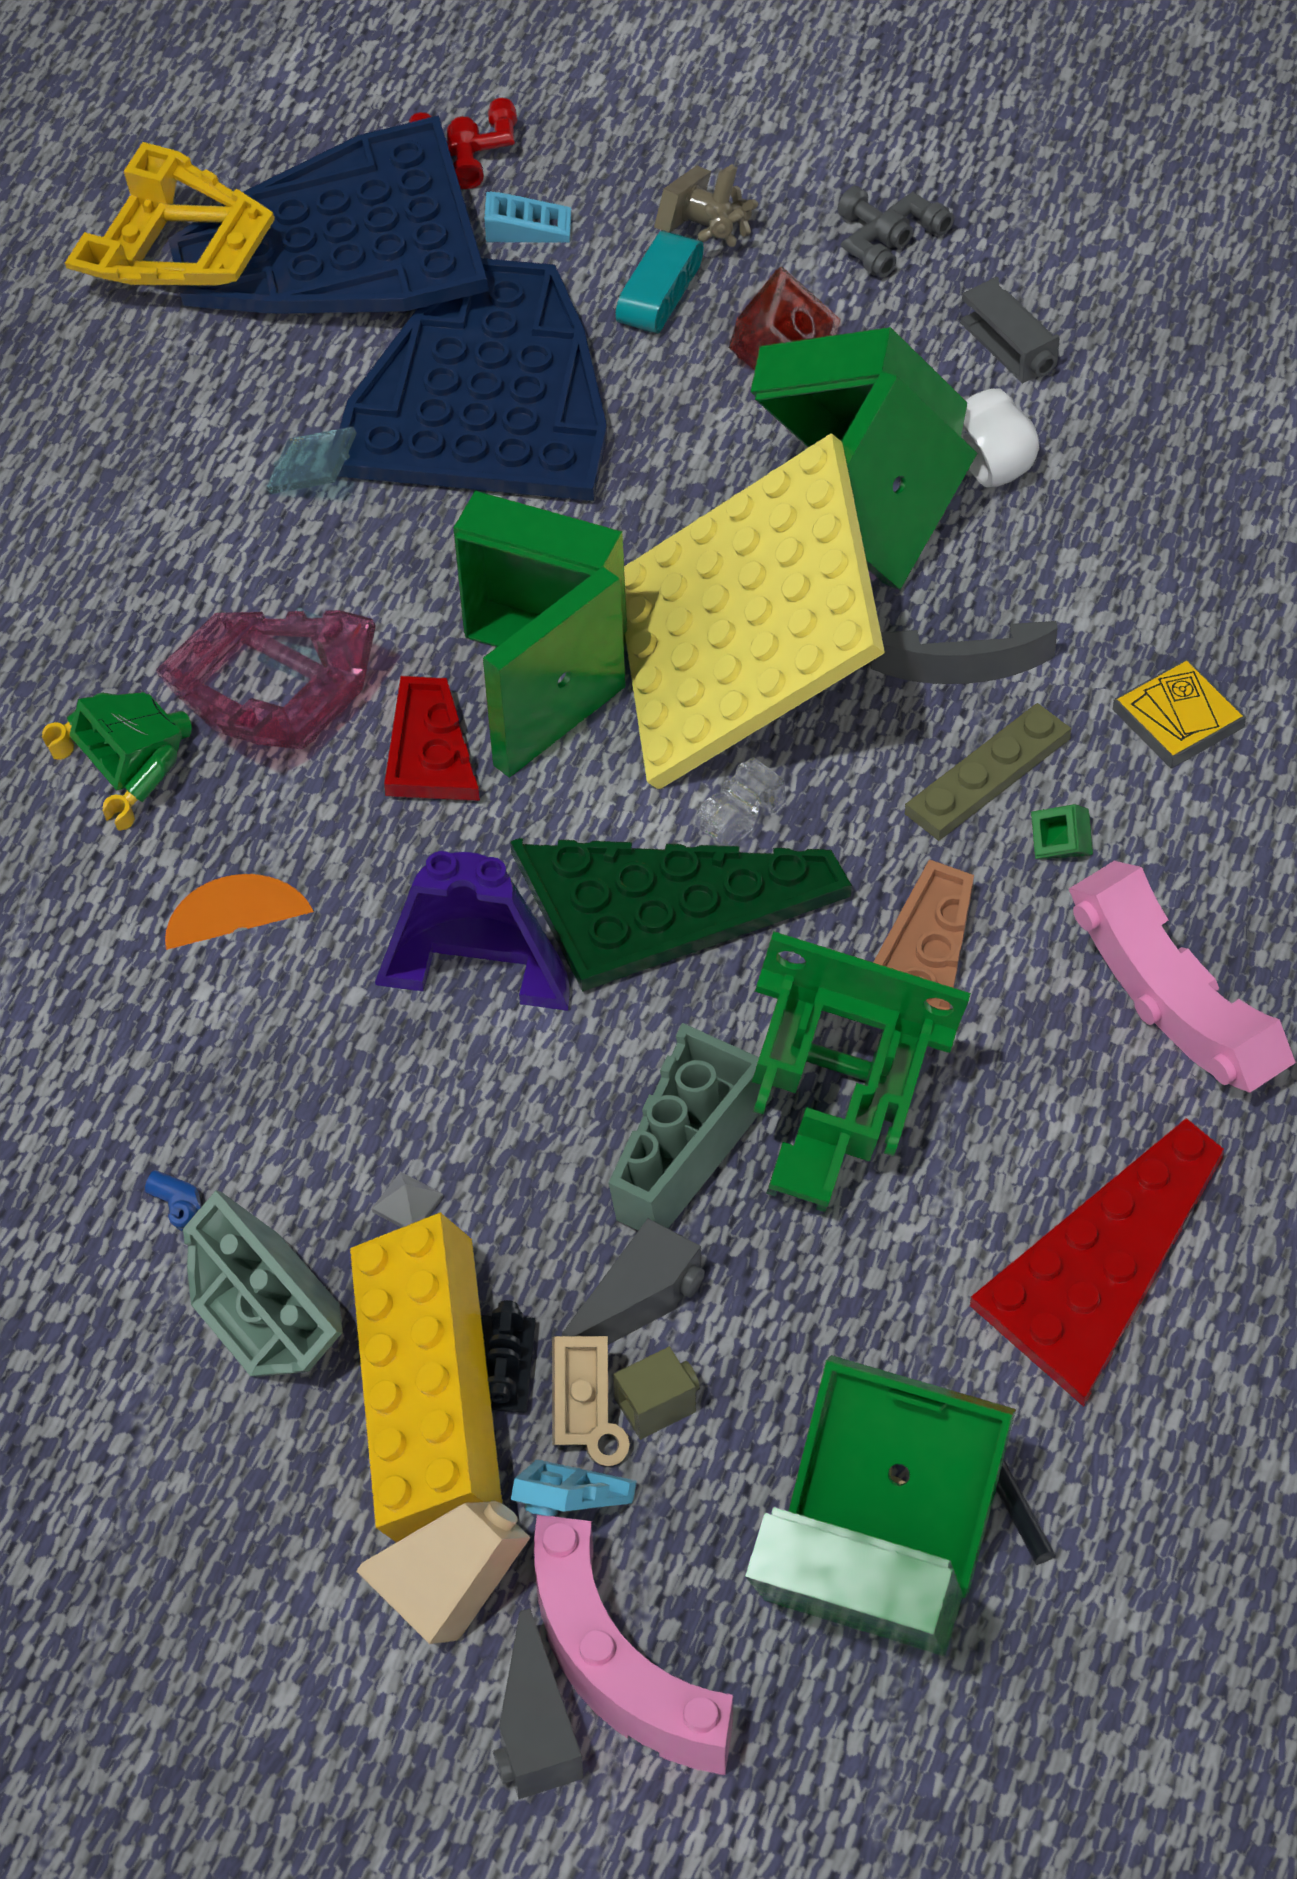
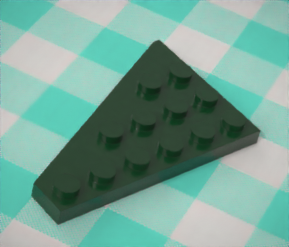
[510,838,852,992]

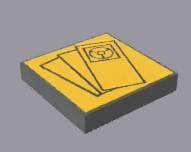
[1112,659,1246,769]

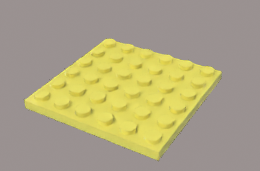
[624,433,885,789]

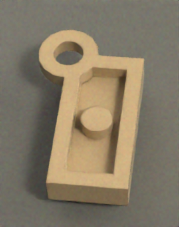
[552,1336,630,1466]

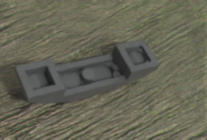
[870,621,1058,684]

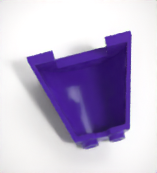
[375,851,570,1011]

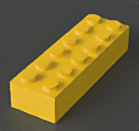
[350,1212,502,1543]

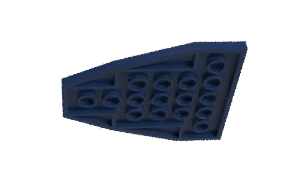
[168,115,489,314]
[330,258,607,501]

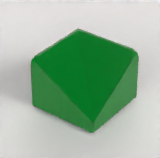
[1031,804,1093,859]

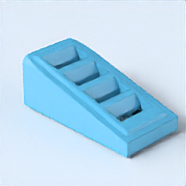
[485,192,571,242]

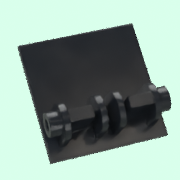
[481,1300,536,1413]

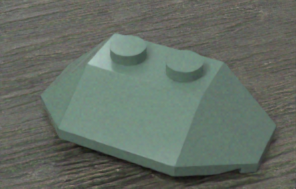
[183,1190,342,1377]

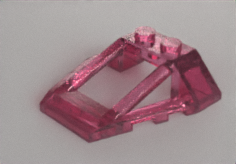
[156,610,376,750]

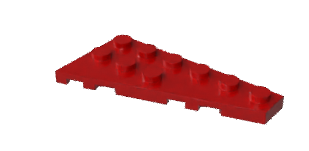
[970,1118,1224,1407]

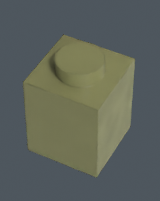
[613,1346,700,1440]

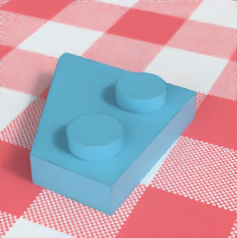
[511,1459,637,1516]

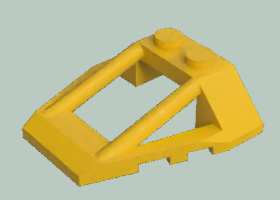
[65,142,275,285]

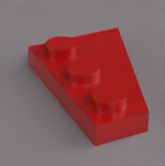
[384,676,480,801]

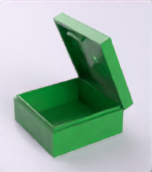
[750,327,978,590]
[453,491,627,778]
[745,1355,1016,1656]

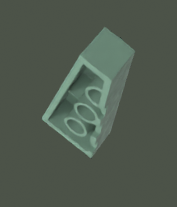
[609,1023,772,1231]

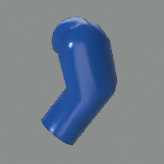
[145,1170,202,1231]

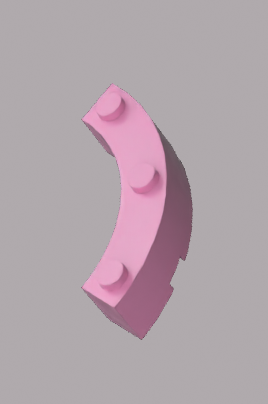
[1069,861,1296,1093]
[534,1514,733,1775]

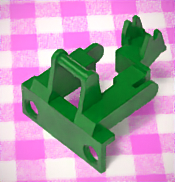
[752,931,971,1212]

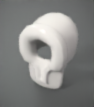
[961,389,1039,487]

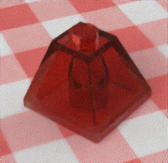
[729,266,841,371]

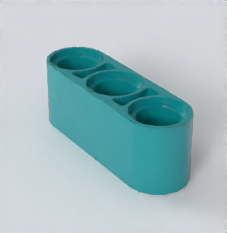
[615,230,704,334]

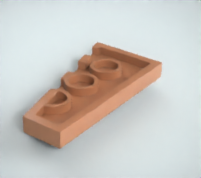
[873,859,974,1010]

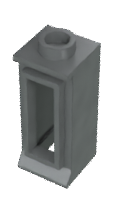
[960,276,1060,384]

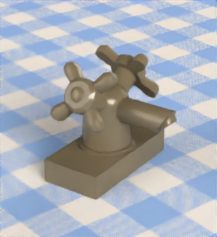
[654,164,758,247]

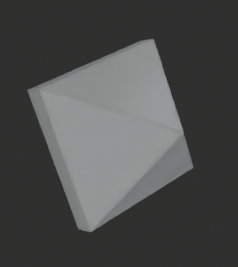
[372,1171,443,1228]

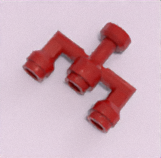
[409,98,517,189]

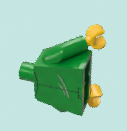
[42,692,192,831]

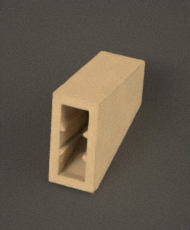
[356,1501,530,1644]

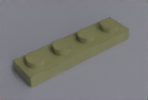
[905,703,1071,841]

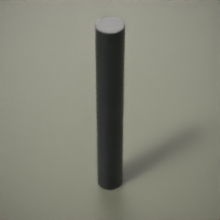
[996,1459,1055,1565]

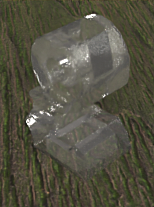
[695,757,786,846]

